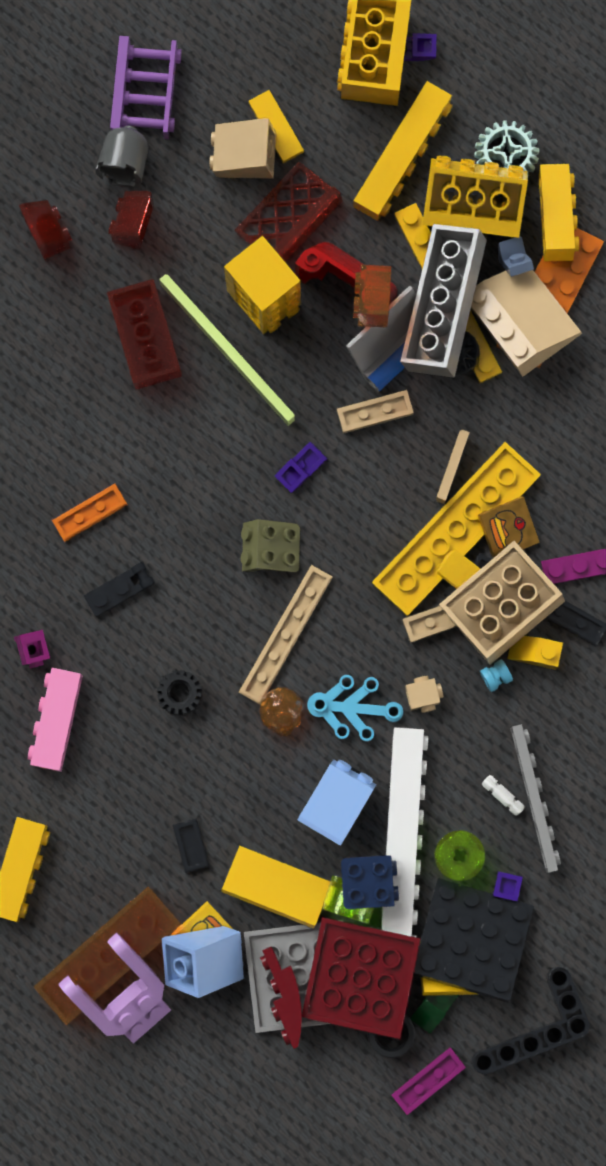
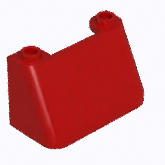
[295,242,397,325]

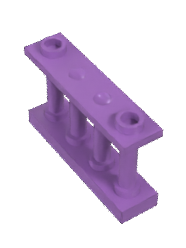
[110,36,182,139]

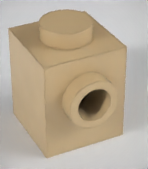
[405,676,443,713]

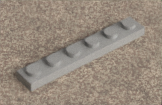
[510,724,561,873]

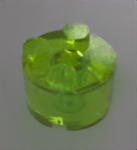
[434,830,485,881]
[322,875,374,924]

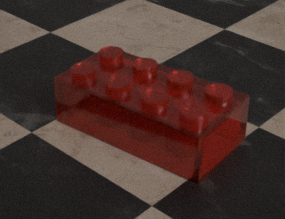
[107,279,182,390]

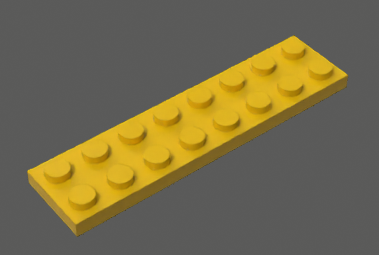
[372,442,541,617]

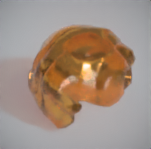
[259,687,304,737]

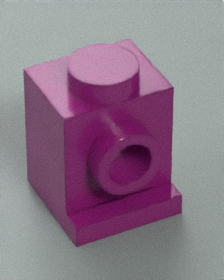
[14,630,50,668]

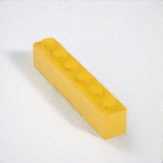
[353,81,453,221]

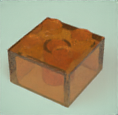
[353,265,391,328]

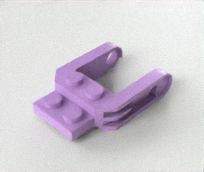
[58,933,171,1044]

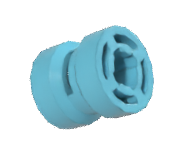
[480,659,513,692]

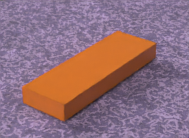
[52,484,127,542]

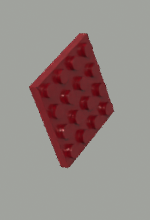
[302,917,421,1039]

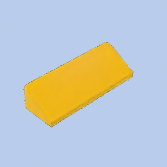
[436,550,480,589]

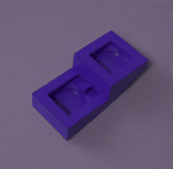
[404,33,437,61]
[275,442,328,493]

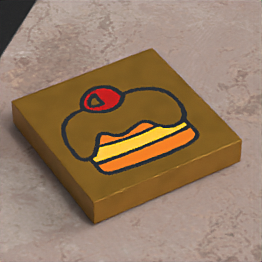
[478,497,540,558]

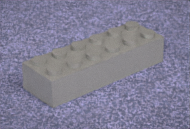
[400,224,487,377]

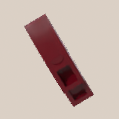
[260,946,302,1049]

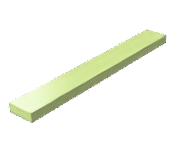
[159,274,295,426]

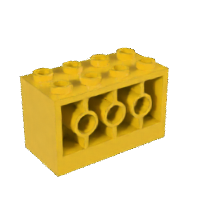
[337,0,411,106]
[422,156,528,238]
[224,236,301,335]

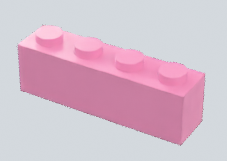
[28,668,83,772]

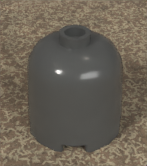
[95,126,149,187]

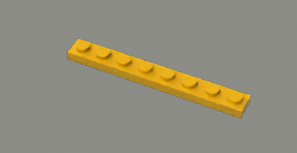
[394,203,502,383]

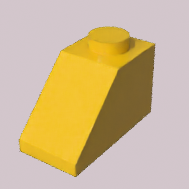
[507,636,563,670]

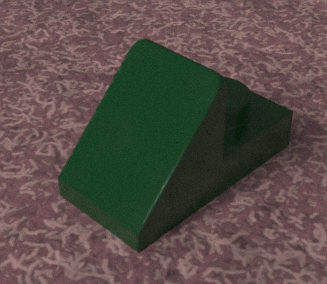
[410,995,458,1034]

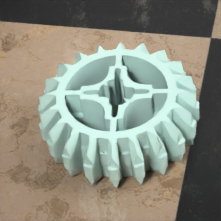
[474,120,539,176]

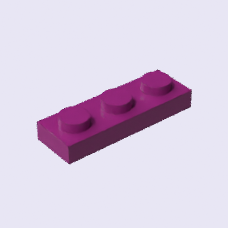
[540,549,606,584]
[391,1047,466,1115]

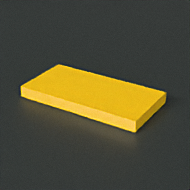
[221,846,332,929]

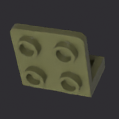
[241,519,300,573]

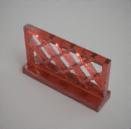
[235,162,343,263]

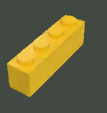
[539,164,579,261]
[0,817,50,922]

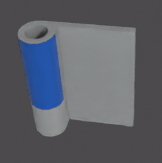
[346,286,416,392]

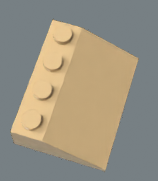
[471,270,582,377]
[439,541,565,665]

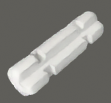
[482,775,525,816]

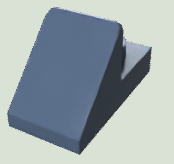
[498,236,534,277]

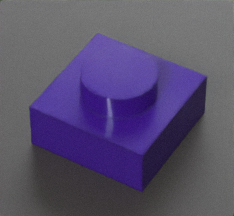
[493,871,523,901]

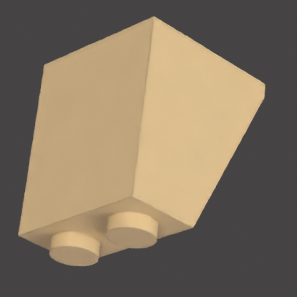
[210,118,276,178]

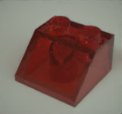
[109,191,154,250]
[19,200,72,260]

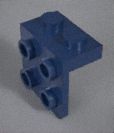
[341,855,399,909]

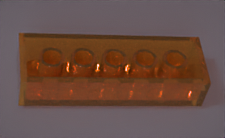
[34,886,182,1025]

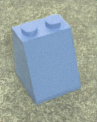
[297,760,376,846]
[162,926,244,998]

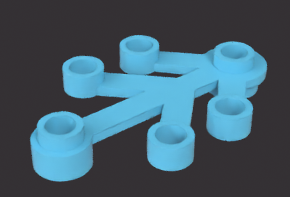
[307,675,403,742]

